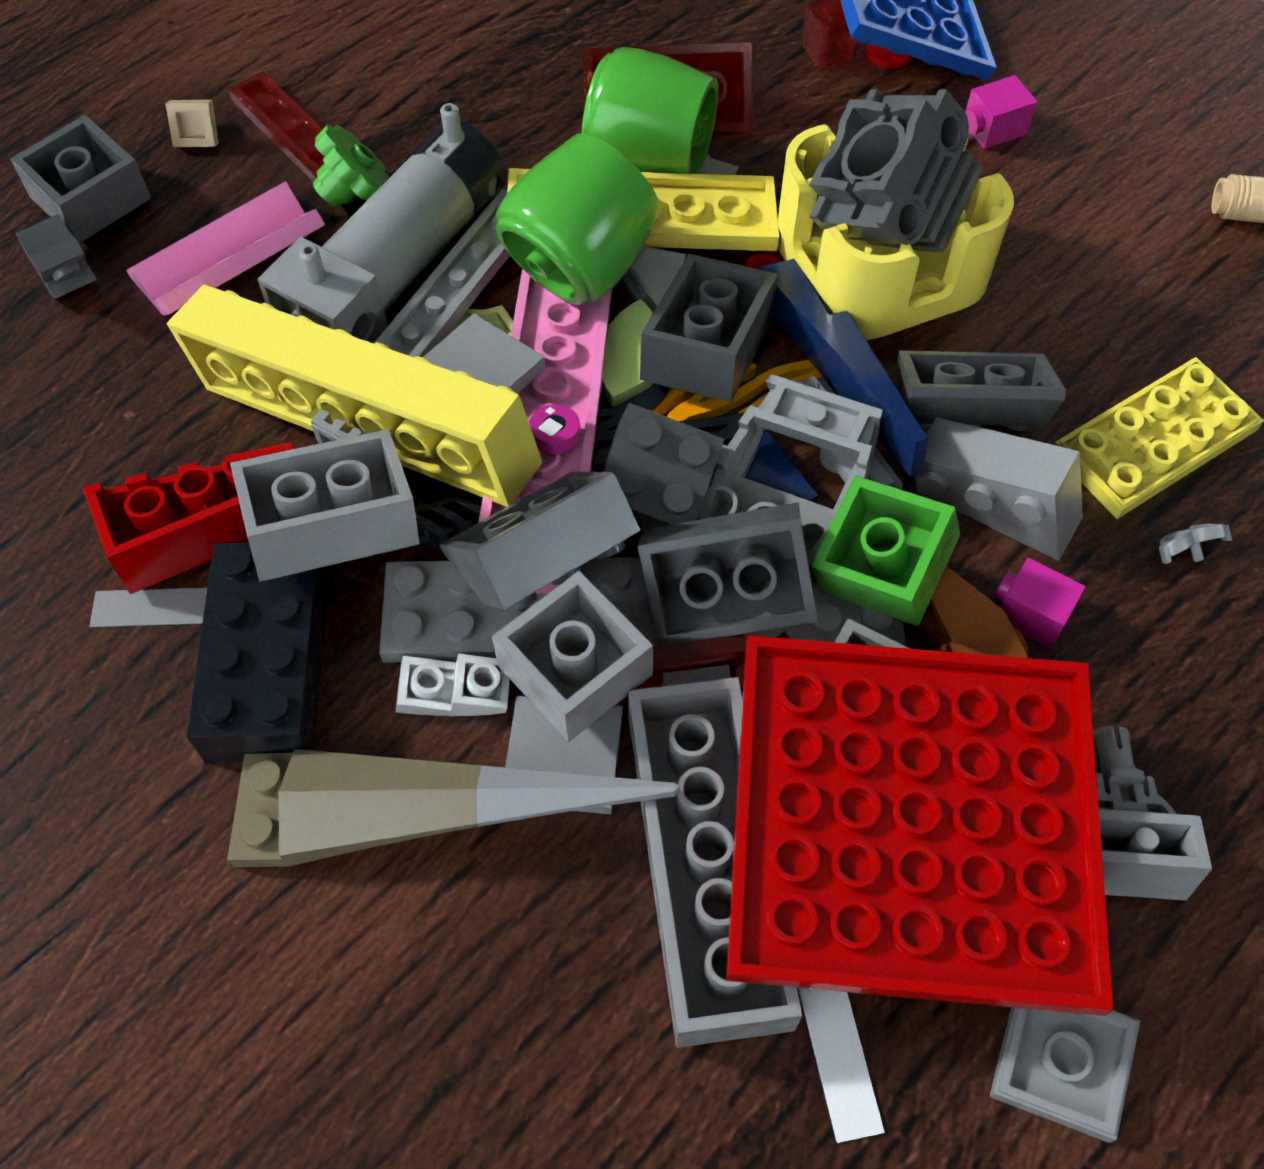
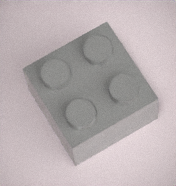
[492,571,653,742]

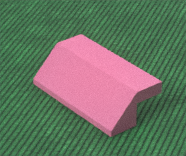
[126,181,325,316]

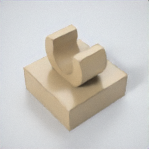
[165,100,219,147]

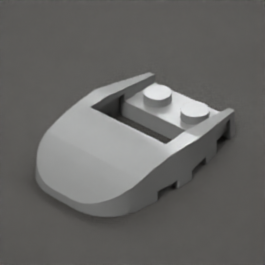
[699,374,883,571]

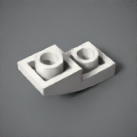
[395,654,510,716]

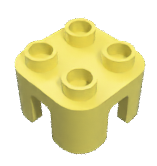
[778,124,1014,341]

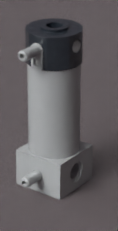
[257,103,507,343]

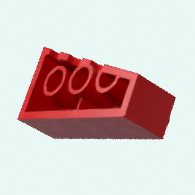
[82,442,293,594]

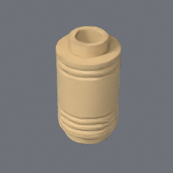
[1211,174,1264,223]

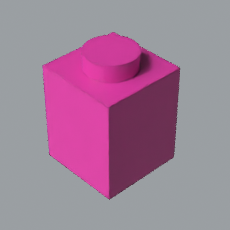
[965,75,1037,149]
[994,557,1086,649]

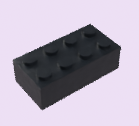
[187,543,330,762]

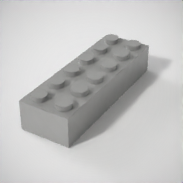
[628,677,802,1048]

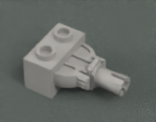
[1093,726,1212,900]

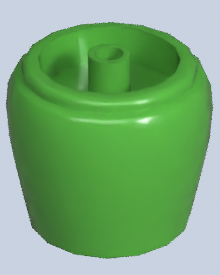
[582,47,719,174]
[495,133,661,305]

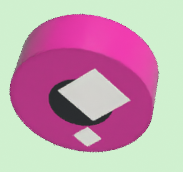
[529,404,580,454]

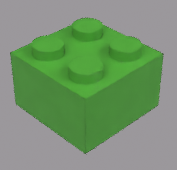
[811,475,960,627]

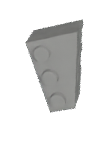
[914,417,1083,561]

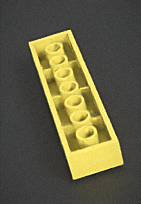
[166,284,543,507]

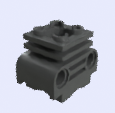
[809,89,983,253]

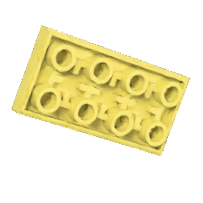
[1054,357,1264,519]

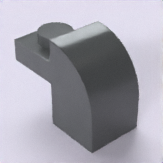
[15,214,97,300]

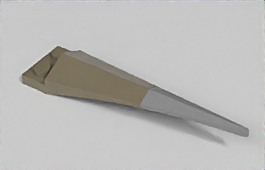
[227,749,681,867]

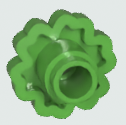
[313,125,390,208]

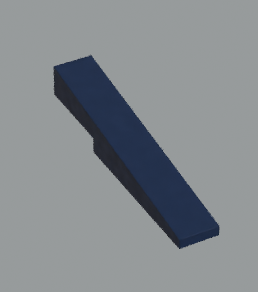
[760,259,928,477]

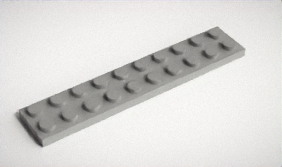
[379,557,906,663]

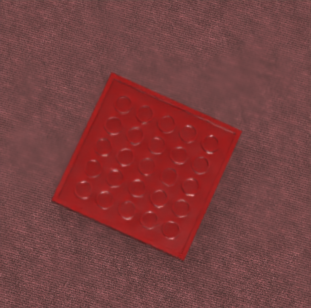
[726,635,1114,1016]

